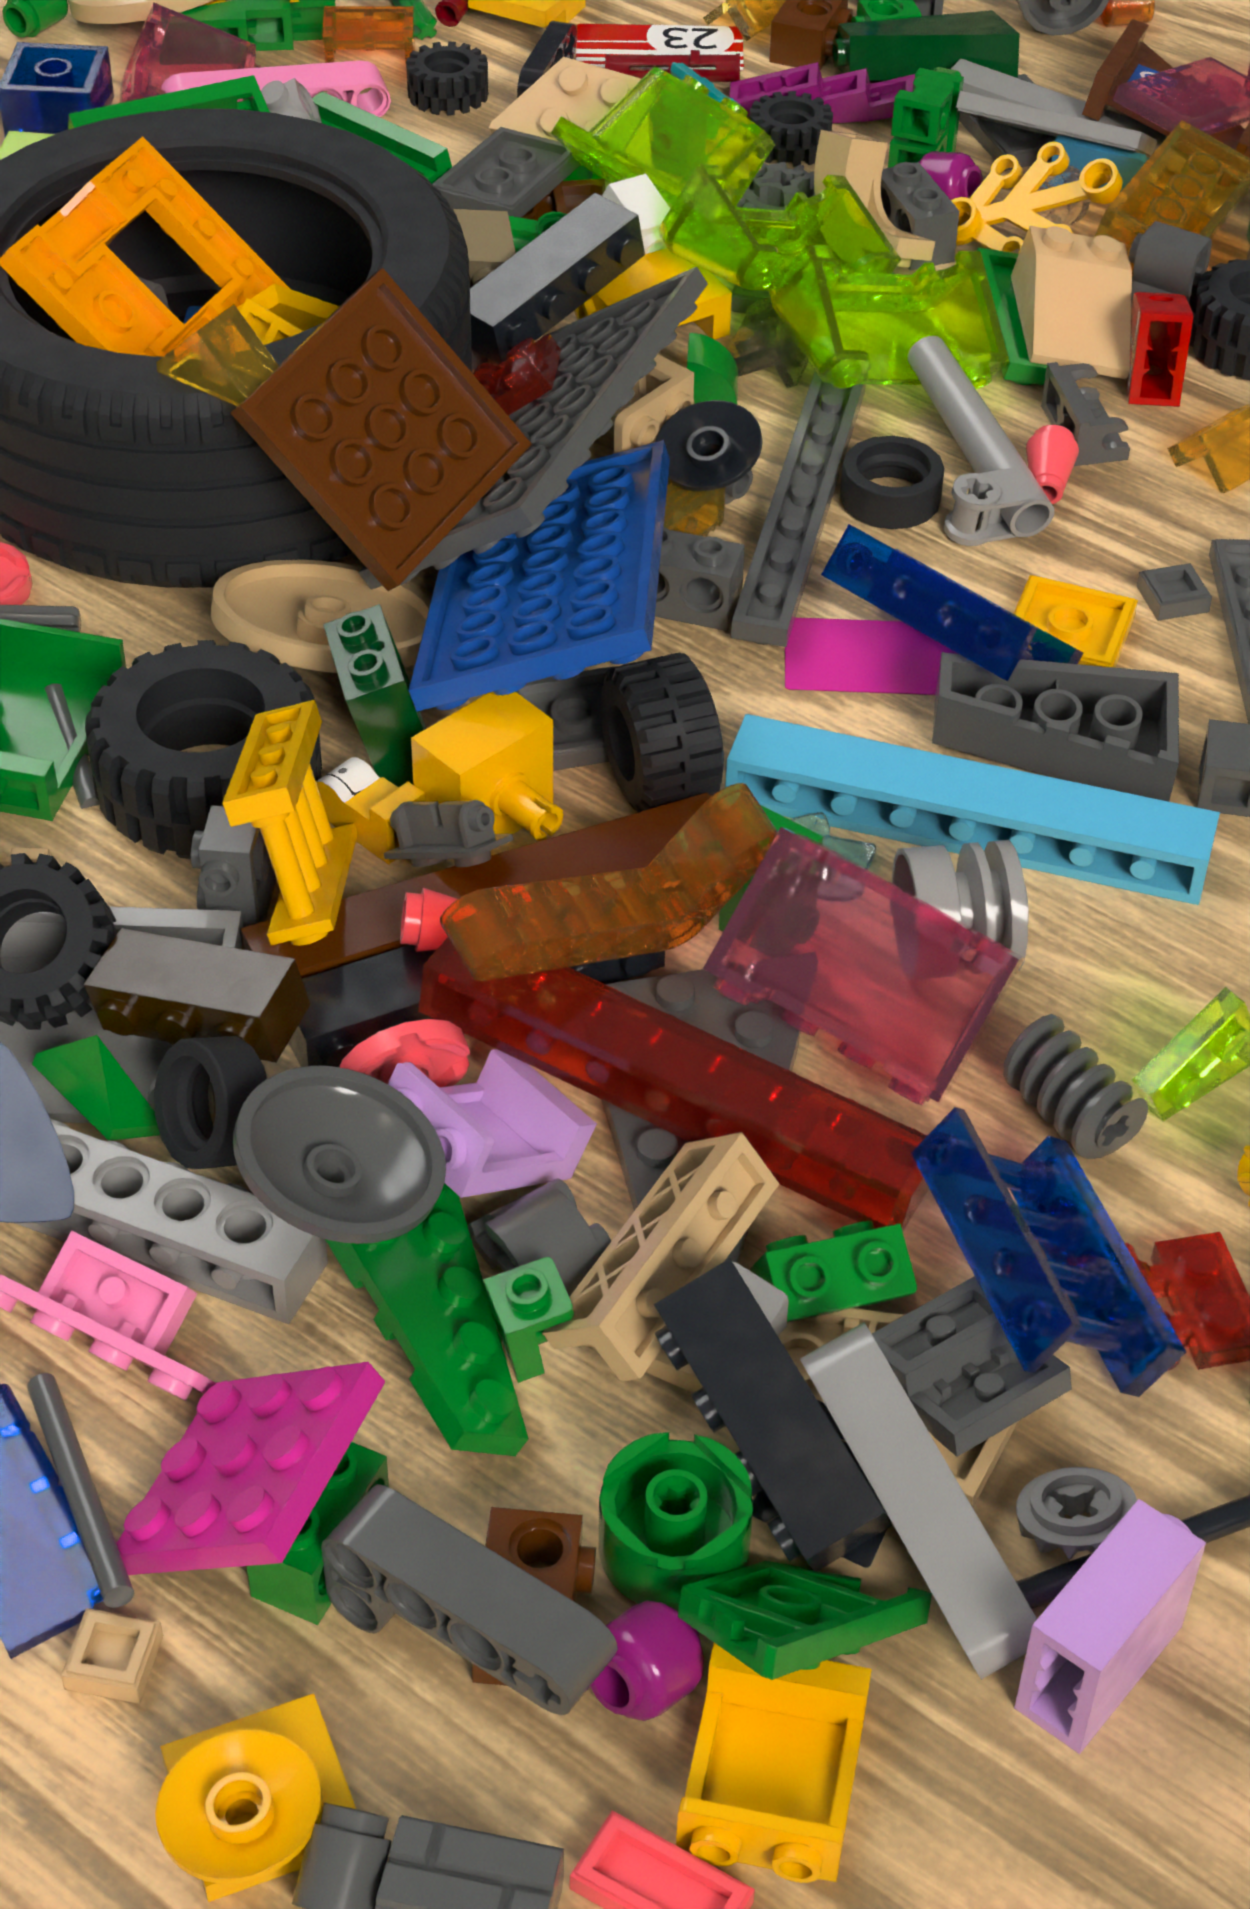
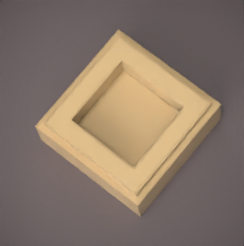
[61,1608,163,1704]

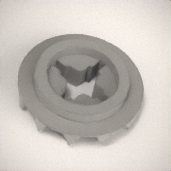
[1016,1467,1137,1560]

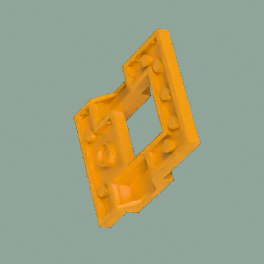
[0,136,290,356]

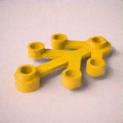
[951,141,1123,254]

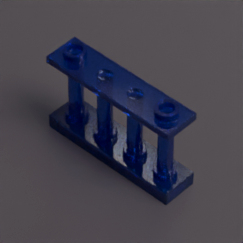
[821,524,1084,681]
[911,1107,1187,1397]

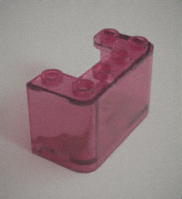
[703,827,1025,1106]

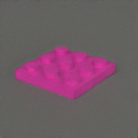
[116,1362,385,1575]

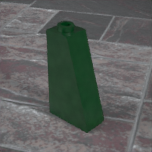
[832,10,1020,81]

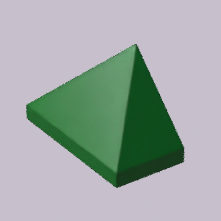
[32,1035,160,1141]

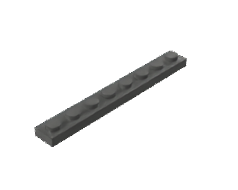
[731,366,867,647]

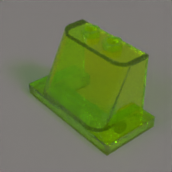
[551,67,775,255]

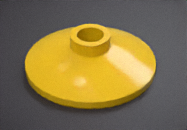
[155,1729,322,1884]

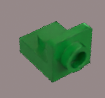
[483,1257,574,1383]

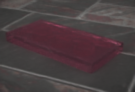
[1113,57,1250,142]

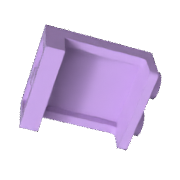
[388,1048,597,1198]

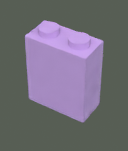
[1014,1499,1206,1754]

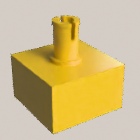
[411,692,564,841]

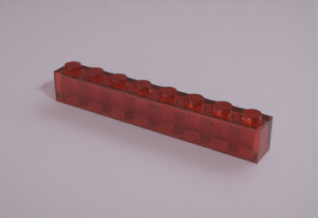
[418,919,944,1231]

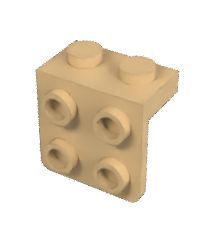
[614,354,695,454]

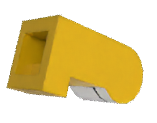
[316,757,426,865]

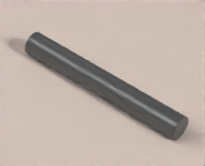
[45,683,99,809]

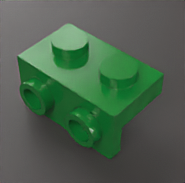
[750,1221,917,1323]

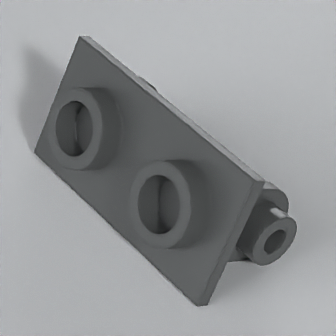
[383,800,514,867]

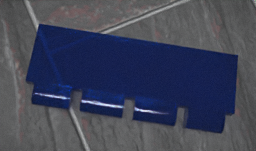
[0,1384,103,1659]

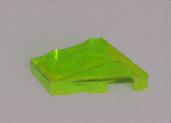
[1132,987,1250,1121]

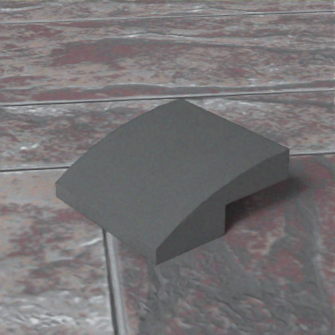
[872,1276,1072,1457]

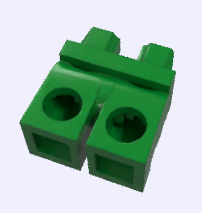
[888,67,964,168]

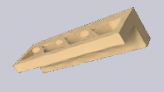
[542,1132,779,1381]

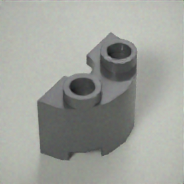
[468,1178,611,1297]

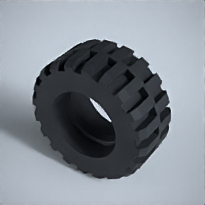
[85,640,322,859]

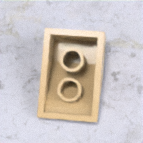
[1011,226,1132,379]

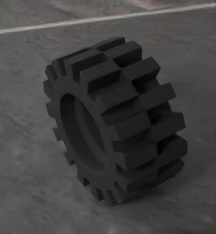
[406,41,489,116]
[748,91,833,167]

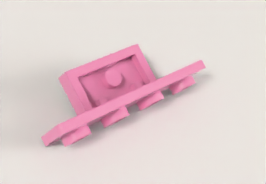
[0,1231,216,1401]

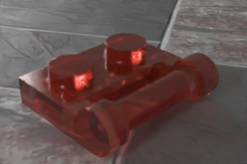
[473,333,562,416]

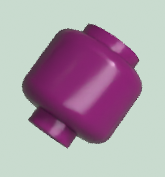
[919,151,983,200]
[590,1600,704,1721]

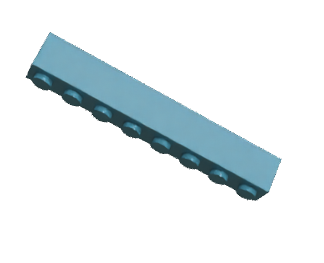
[724,714,1220,905]

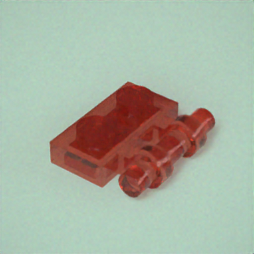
[1107,1232,1250,1372]

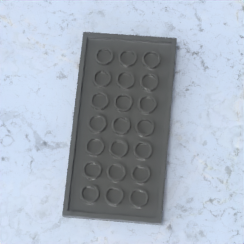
[358,266,708,590]

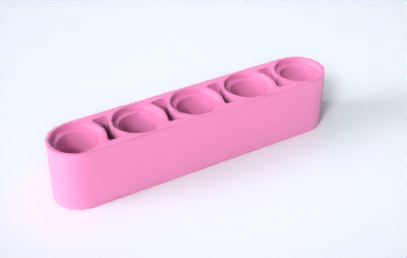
[160,61,391,117]

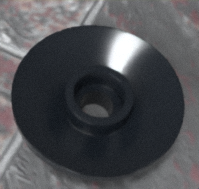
[655,400,763,491]

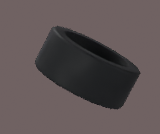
[840,435,945,529]
[154,1036,267,1169]

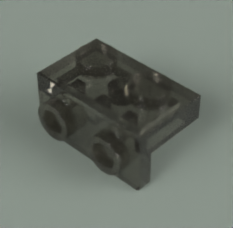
[728,291,822,388]

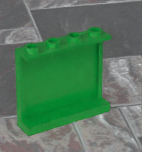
[0,619,126,821]

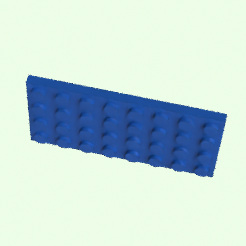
[409,440,670,712]

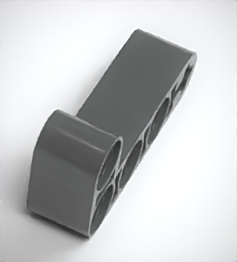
[322,1485,618,1715]

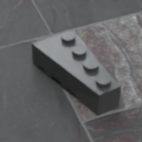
[932,652,1179,802]

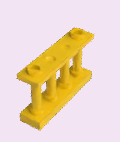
[222,700,358,946]

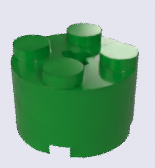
[598,1432,753,1611]

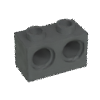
[881,162,960,271]
[655,527,745,631]

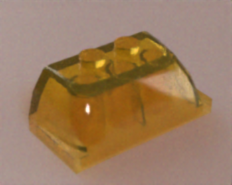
[1094,120,1250,276]

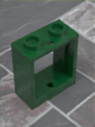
[323,604,427,787]

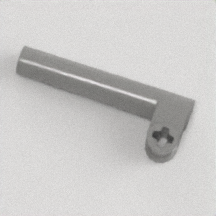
[908,336,1054,546]

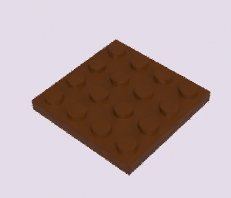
[230,268,532,591]

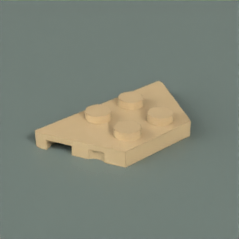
[489,57,655,183]

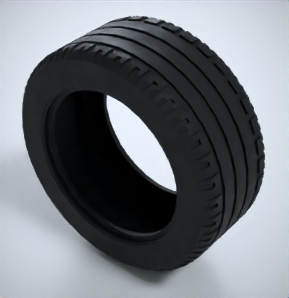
[0,109,472,588]

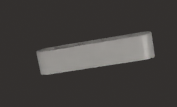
[800,1322,1037,1680]

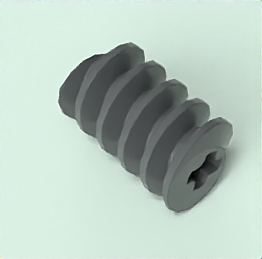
[1003,1014,1149,1159]

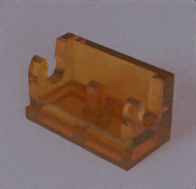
[323,6,416,63]

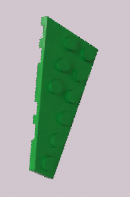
[325,1183,529,1456]

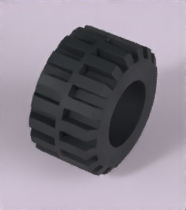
[1189,258,1250,380]
[600,652,724,812]
[0,853,119,1030]

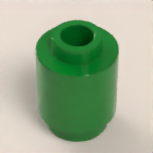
[2,0,68,37]

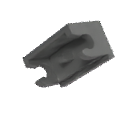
[1041,362,1130,466]

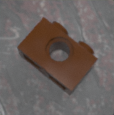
[769,0,853,71]

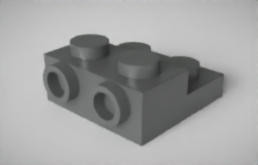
[191,806,277,928]

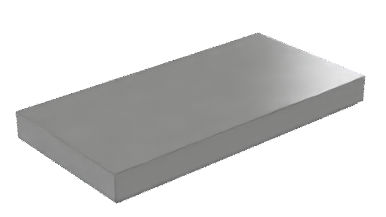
[956,91,1157,158]

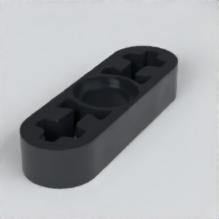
[517,21,577,98]

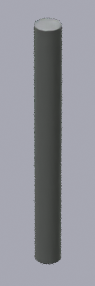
[27,1373,134,1608]

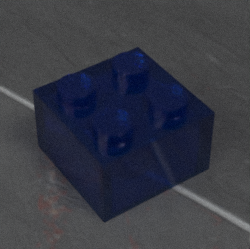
[0,42,114,138]

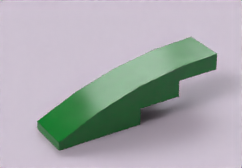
[156,0,338,63]

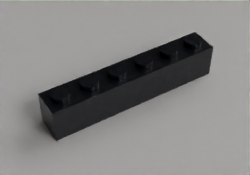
[288,873,666,1067]

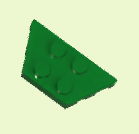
[678,1560,932,1680]

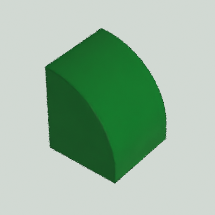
[687,333,738,404]

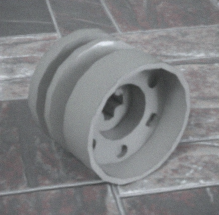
[892,840,1029,980]

